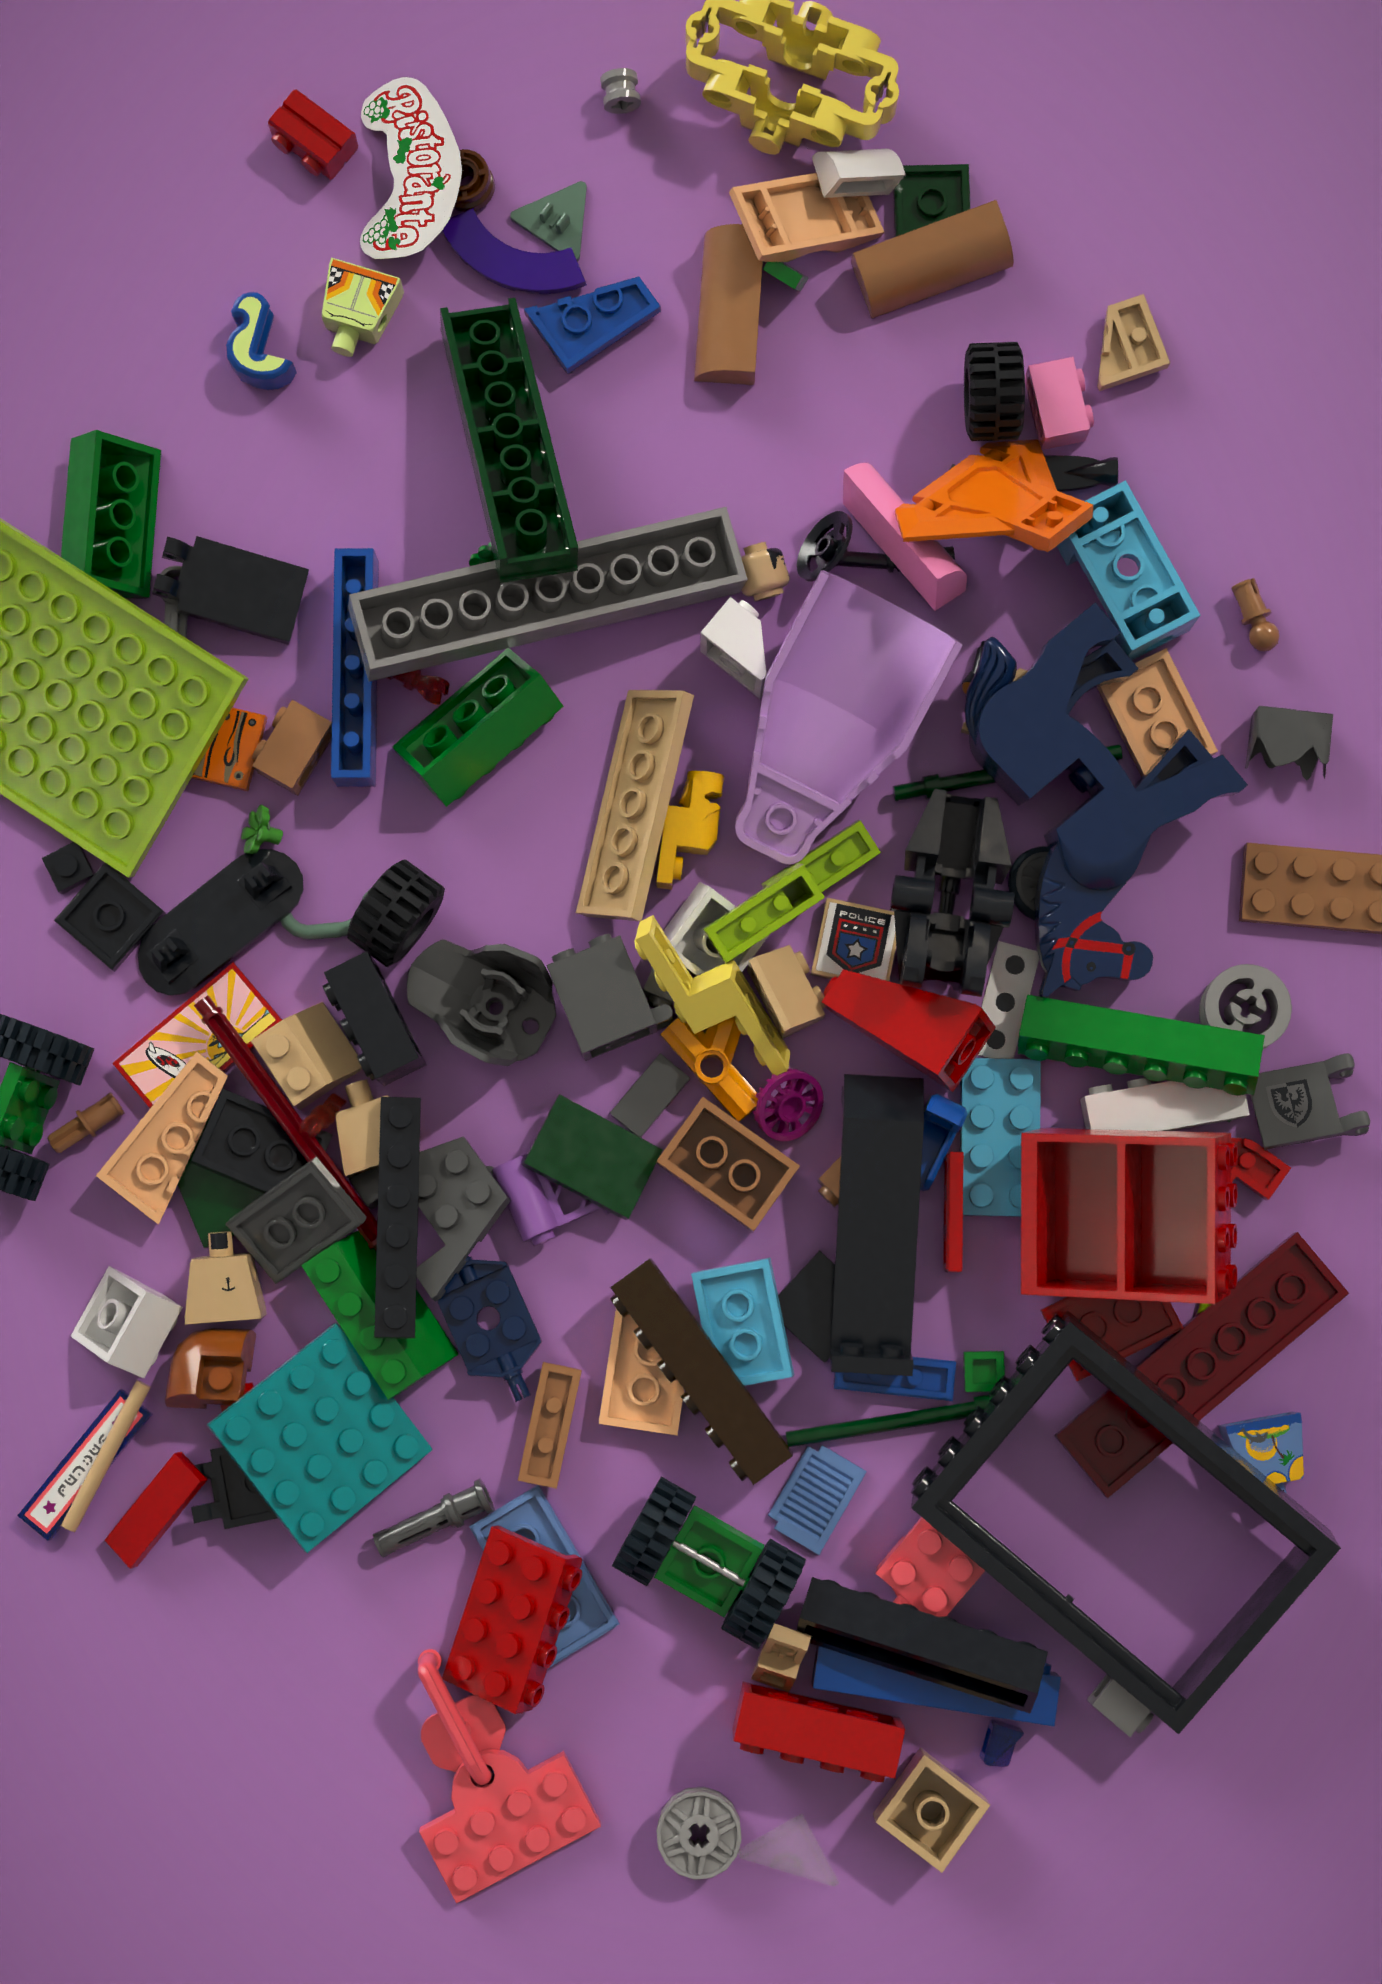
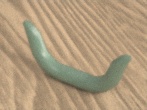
[280,888,371,940]

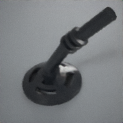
[797,511,955,581]

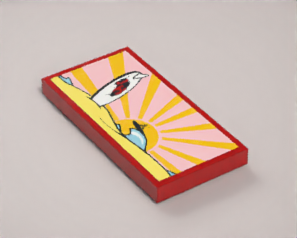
[112,962,283,1108]

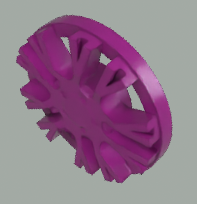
[753,1068,824,1141]

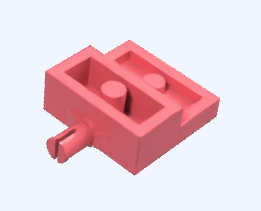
[875,1517,985,1617]

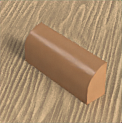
[851,200,1014,319]
[694,224,763,385]

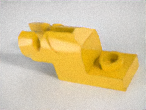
[656,771,724,890]

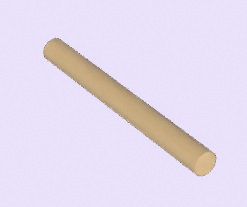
[61,1380,151,1532]

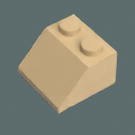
[747,945,826,1039]
[251,1002,362,1110]

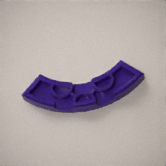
[442,208,587,294]

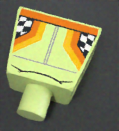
[322,257,404,357]

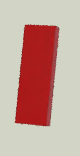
[943,1152,964,1272]
[104,1452,208,1569]

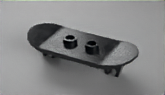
[138,849,304,996]

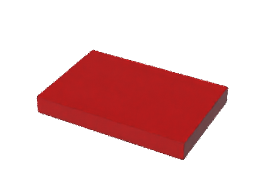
[1040,1297,1183,1382]

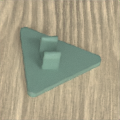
[511,181,587,261]

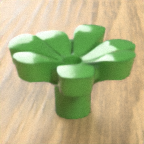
[241,805,283,854]

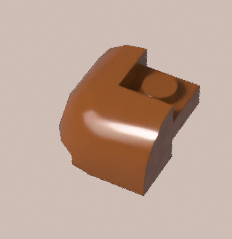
[165,1328,256,1409]

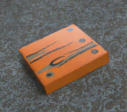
[192,708,268,792]

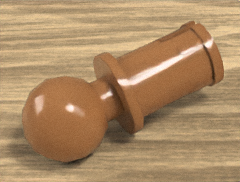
[1231,578,1279,652]

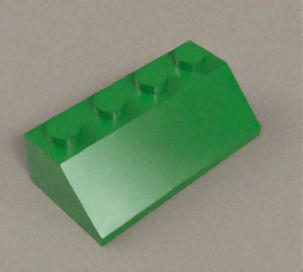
[61,430,161,599]
[392,648,564,807]
[301,1231,459,1400]

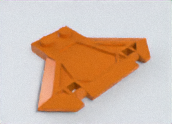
[895,439,1093,552]

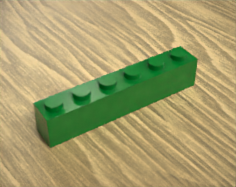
[1018,995,1265,1096]

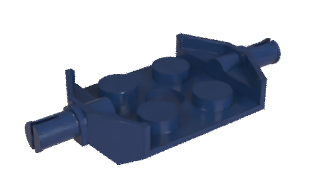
[437,1256,542,1402]

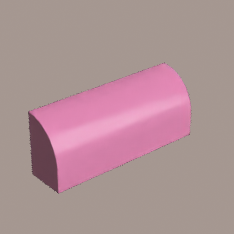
[843,463,967,611]

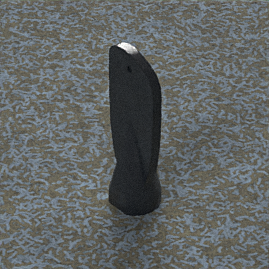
[1044,456,1118,492]

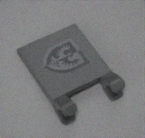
[1250,1053,1370,1150]

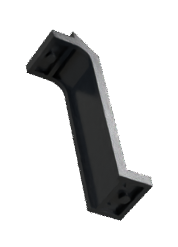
[830,1074,924,1376]

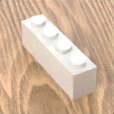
[1080,1078,1250,1131]

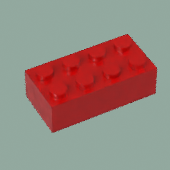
[732,1681,905,1782]

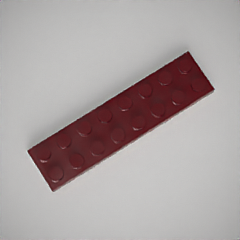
[1054,1232,1349,1498]

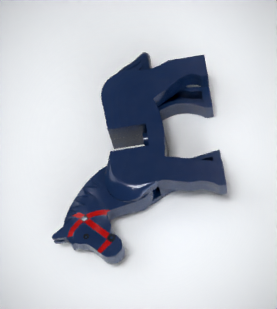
[965,602,1248,997]

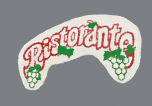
[360,77,462,259]

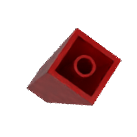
[822,969,996,1092]

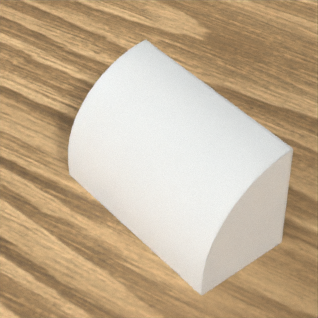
[812,149,906,198]

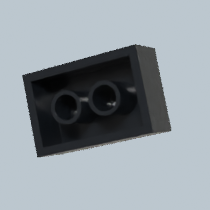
[322,951,426,1086]

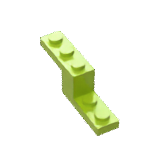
[703,820,881,963]

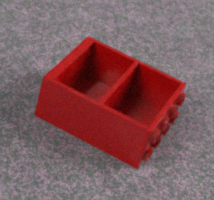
[1021,1128,1238,1304]

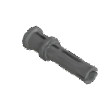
[373,1479,495,1558]

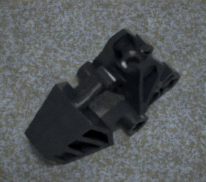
[890,789,1015,997]

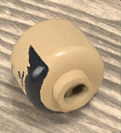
[741,542,790,602]

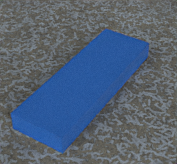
[833,1357,956,1401]

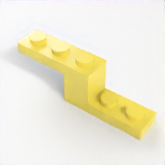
[634,915,790,1076]

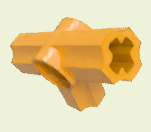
[660,1017,758,1122]

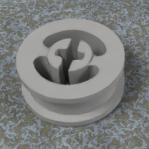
[1199,964,1292,1049]

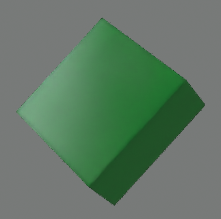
[763,262,808,291]
[963,1351,1005,1392]

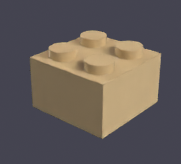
[873,1748,990,1873]

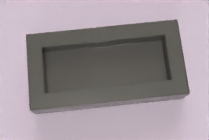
[610,1053,690,1138]

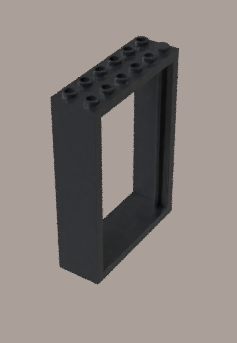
[911,1310,1341,1734]

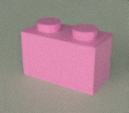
[1025,357,1094,450]

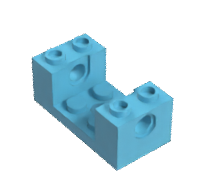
[1056,480,1201,660]

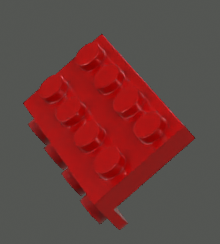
[442,1526,582,1714]

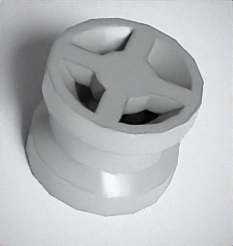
[600,68,641,114]

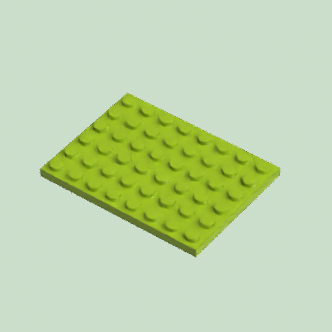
[0,518,249,878]

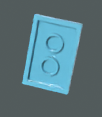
[691,1258,794,1386]

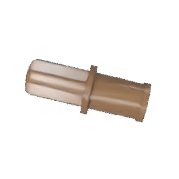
[47,1092,125,1153]

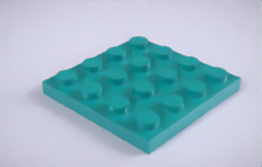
[207,1323,433,1553]

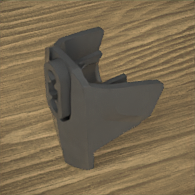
[407,939,556,1066]

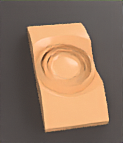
[729,173,885,262]

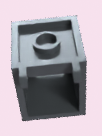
[546,933,673,1061]

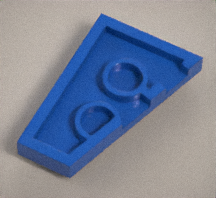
[524,276,661,374]

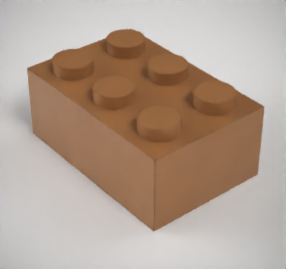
[656,1097,800,1232]

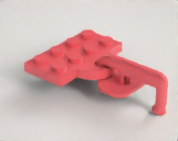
[417,1649,601,1904]

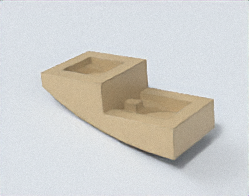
[751,1623,811,1692]

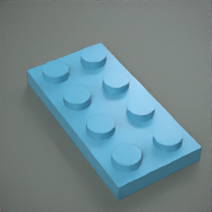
[960,1058,1041,1217]

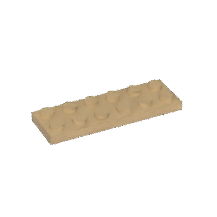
[576,690,694,922]

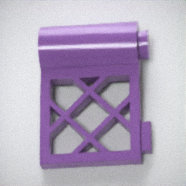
[492,1154,611,1246]

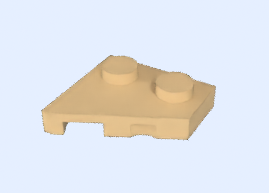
[1097,294,1170,391]

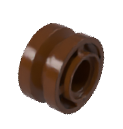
[454,149,495,212]

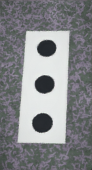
[978,941,1039,1059]

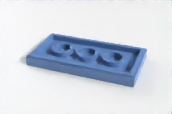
[469,1485,620,1667]

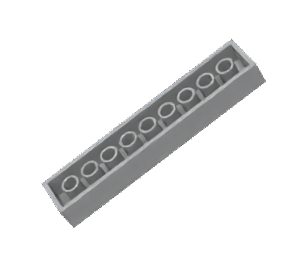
[348,507,748,682]

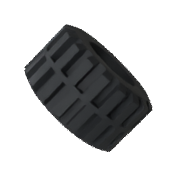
[964,342,1025,441]
[347,859,445,967]

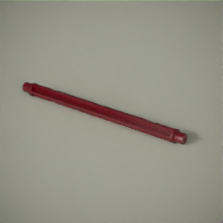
[194,996,377,1252]

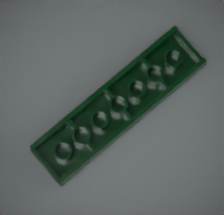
[440,298,578,583]

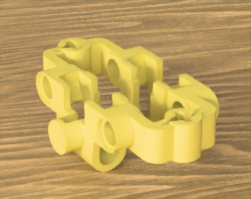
[685,0,899,155]

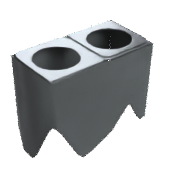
[1245,706,1333,780]

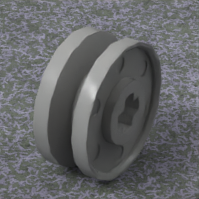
[656,1787,742,1880]

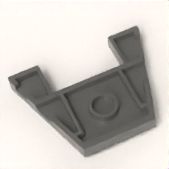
[348,1136,511,1302]

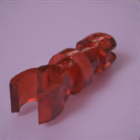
[386,669,450,705]
[299,1093,347,1139]

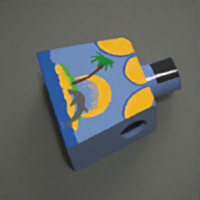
[1218,1412,1304,1494]

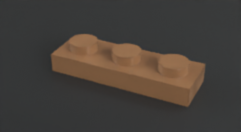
[517,1362,582,1489]

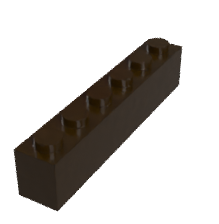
[610,1258,793,1485]

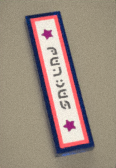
[17,1389,153,1541]

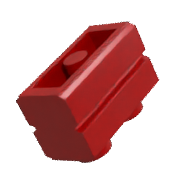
[268,89,358,180]

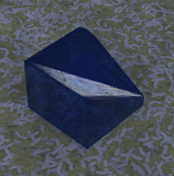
[979,1719,1024,1767]

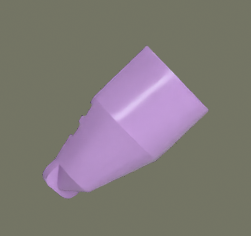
[735,570,963,864]

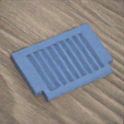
[768,1445,867,1555]

